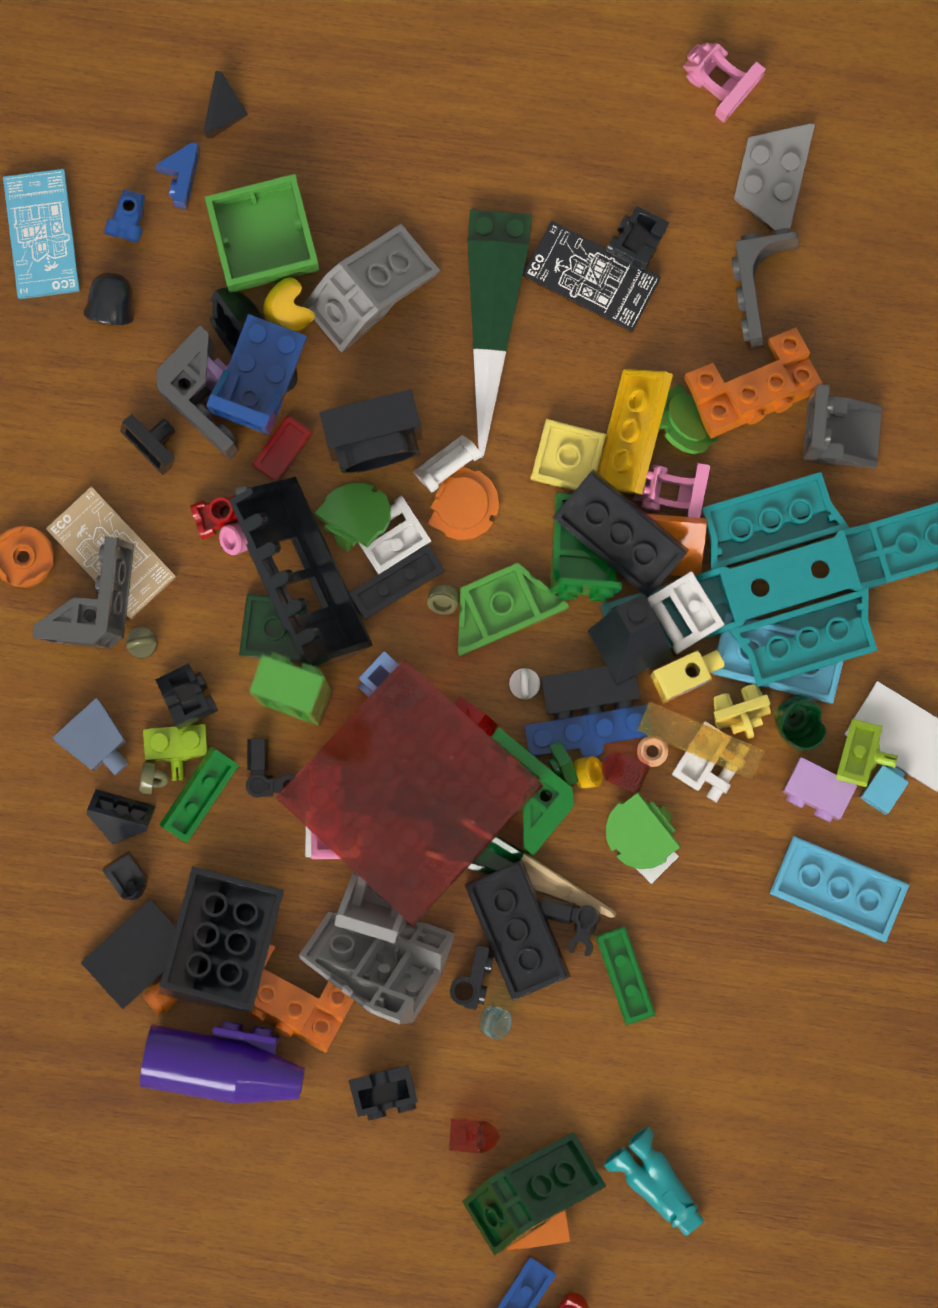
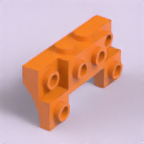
[684,327,823,439]
[247,944,354,1053]

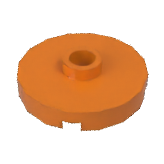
[0,526,55,588]

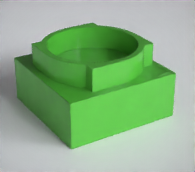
[205,174,320,292]

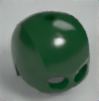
[774,696,826,751]

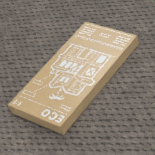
[46,487,177,620]

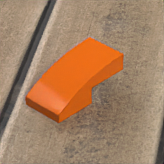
[507,1211,570,1250]

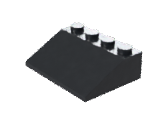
[159,866,284,1012]

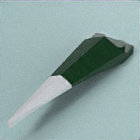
[467,210,532,458]

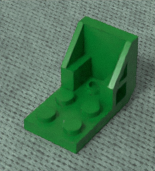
[491,728,574,856]

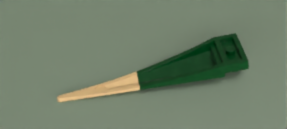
[387,780,616,918]

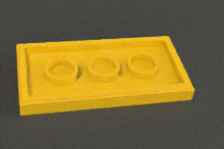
[597,369,673,495]

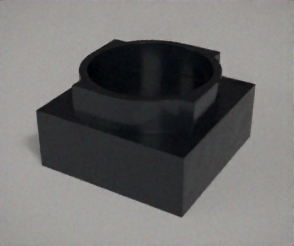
[319,389,422,473]

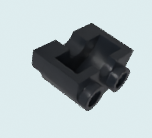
[606,206,669,270]
[155,663,218,730]
[349,1065,418,1121]

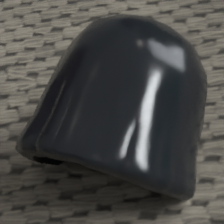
[83,272,134,326]

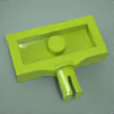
[836,719,898,787]
[143,724,208,781]

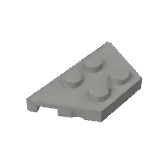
[734,123,815,230]

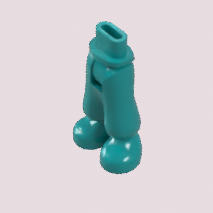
[603,1126,704,1236]

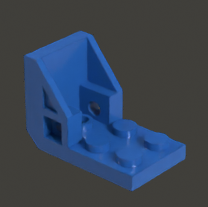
[206,314,307,435]

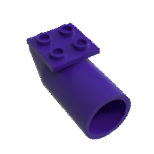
[140,1021,305,1104]

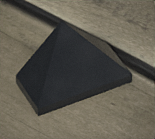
[204,71,248,139]
[86,789,155,844]

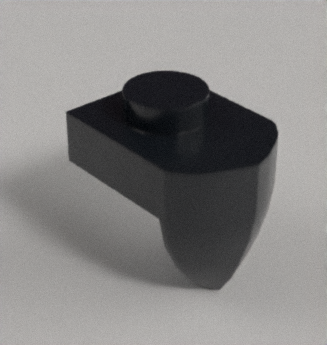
[103,851,148,901]

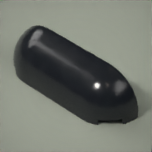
[210,288,298,393]

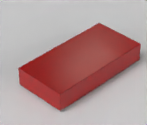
[252,414,313,482]

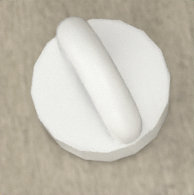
[509,668,540,700]

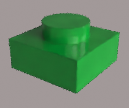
[549,741,578,786]

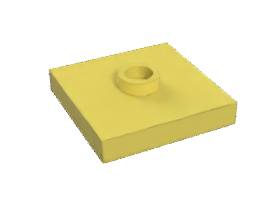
[531,419,606,491]

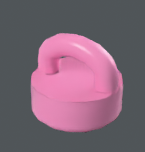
[219,522,248,555]

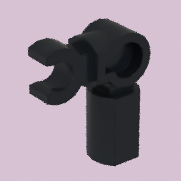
[246,739,295,798]
[541,897,600,957]

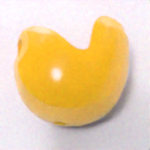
[263,277,316,332]

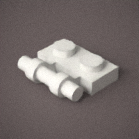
[671,721,749,803]

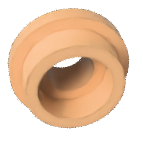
[637,736,668,767]

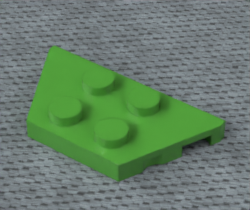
[458,563,569,657]

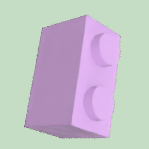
[782,757,857,822]

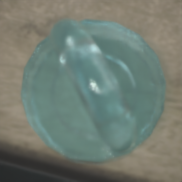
[480,1005,512,1040]

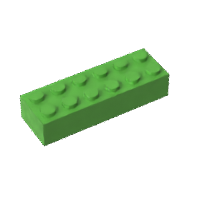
[249,652,332,726]

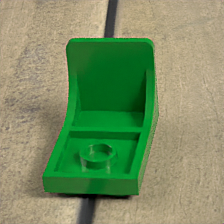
[550,493,622,602]

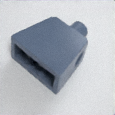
[52,698,129,776]

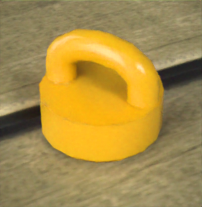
[573,756,604,788]

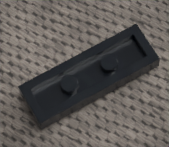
[349,544,445,620]

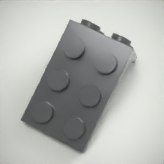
[731,228,799,349]

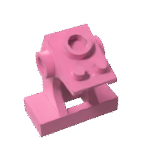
[683,42,766,123]
[633,463,710,518]

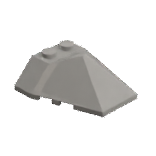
[300,912,455,1024]

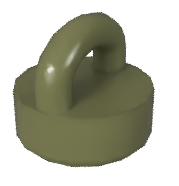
[427,584,459,615]
[126,627,157,659]
[139,762,169,794]

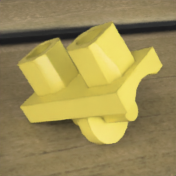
[713,684,771,739]

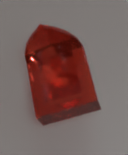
[601,752,650,794]
[449,1119,501,1153]

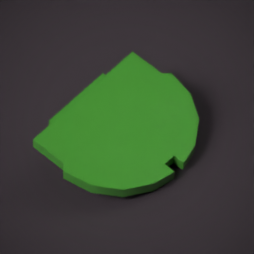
[659,384,718,454]
[314,483,392,552]
[605,792,681,869]

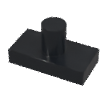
[120,414,175,475]

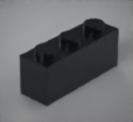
[541,666,640,720]

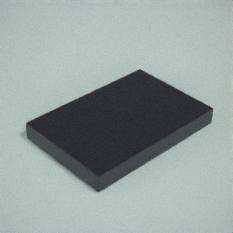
[81,899,176,1009]

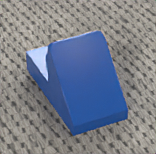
[155,143,200,210]

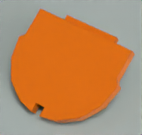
[428,466,499,541]

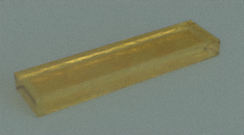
[637,701,765,780]

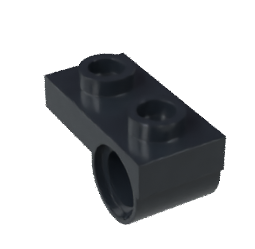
[450,945,494,1010]

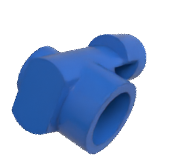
[104,189,145,243]

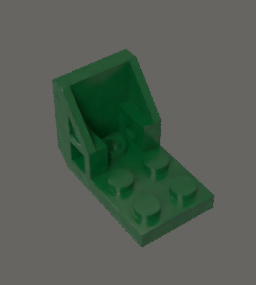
[462,1132,606,1256]

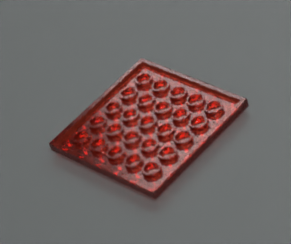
[276,659,543,926]

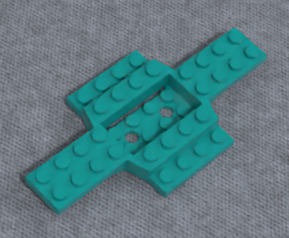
[600,472,938,688]

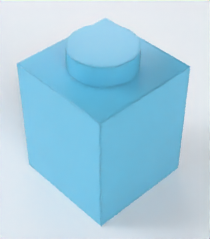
[859,765,909,815]

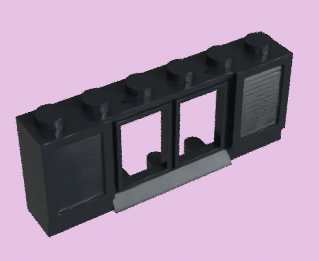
[229,476,373,668]

